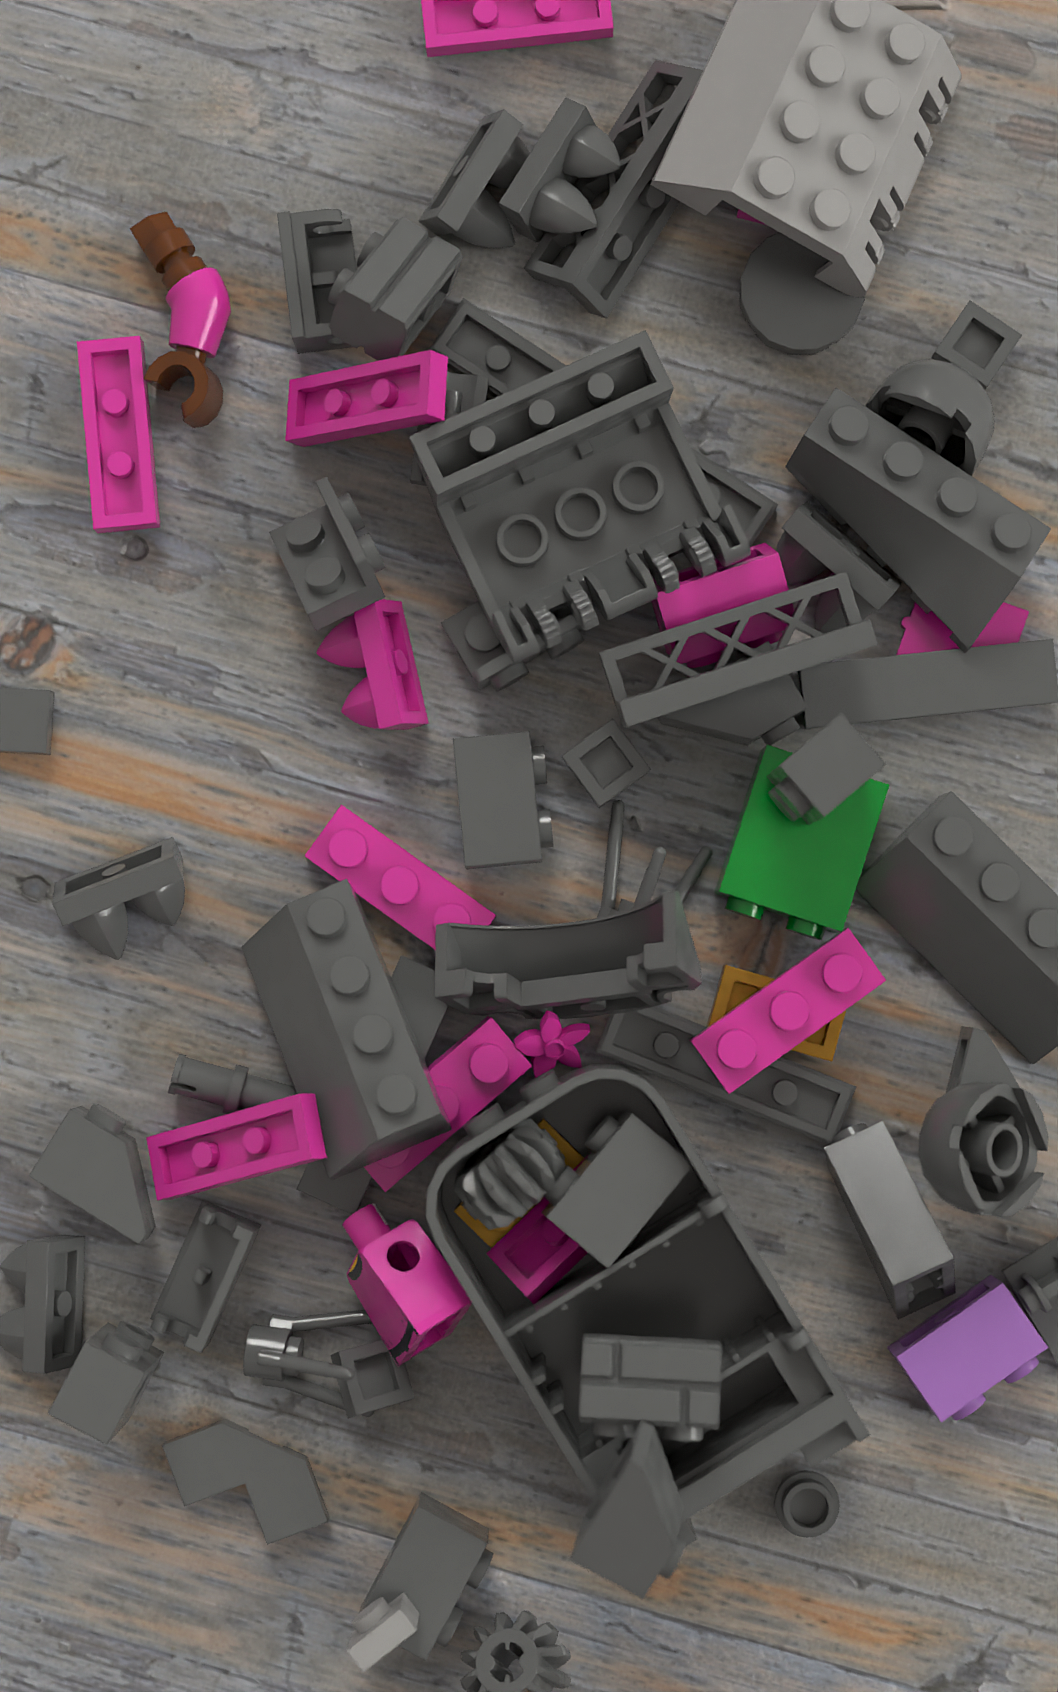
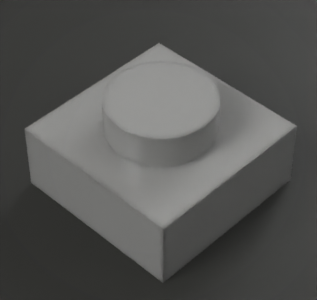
[347,1592,420,1672]

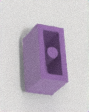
[887,1275,1048,1422]

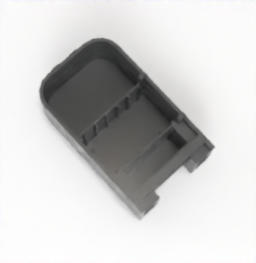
[426,1063,870,1547]

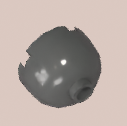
[865,359,994,476]
[919,1082,1048,1216]

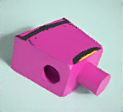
[342,1203,472,1367]

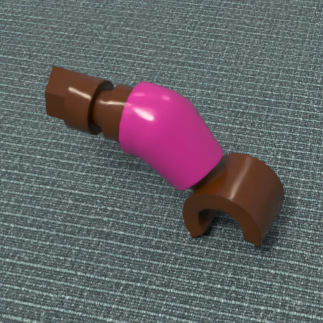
[129,211,231,428]

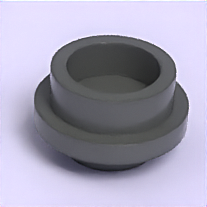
[774,1470,840,1538]

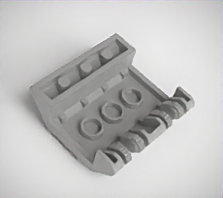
[650,0,962,297]

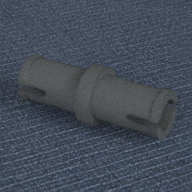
[168,1054,297,1114]

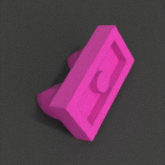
[316,599,429,730]

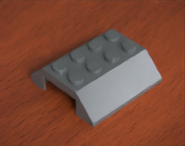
[409,330,751,664]

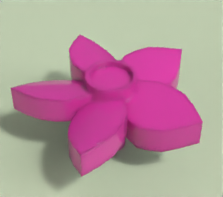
[513,1010,591,1078]

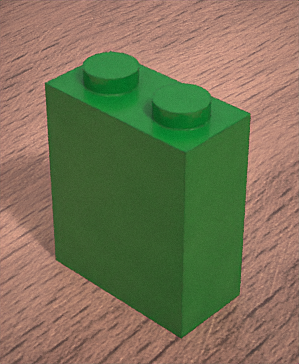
[714,745,889,941]

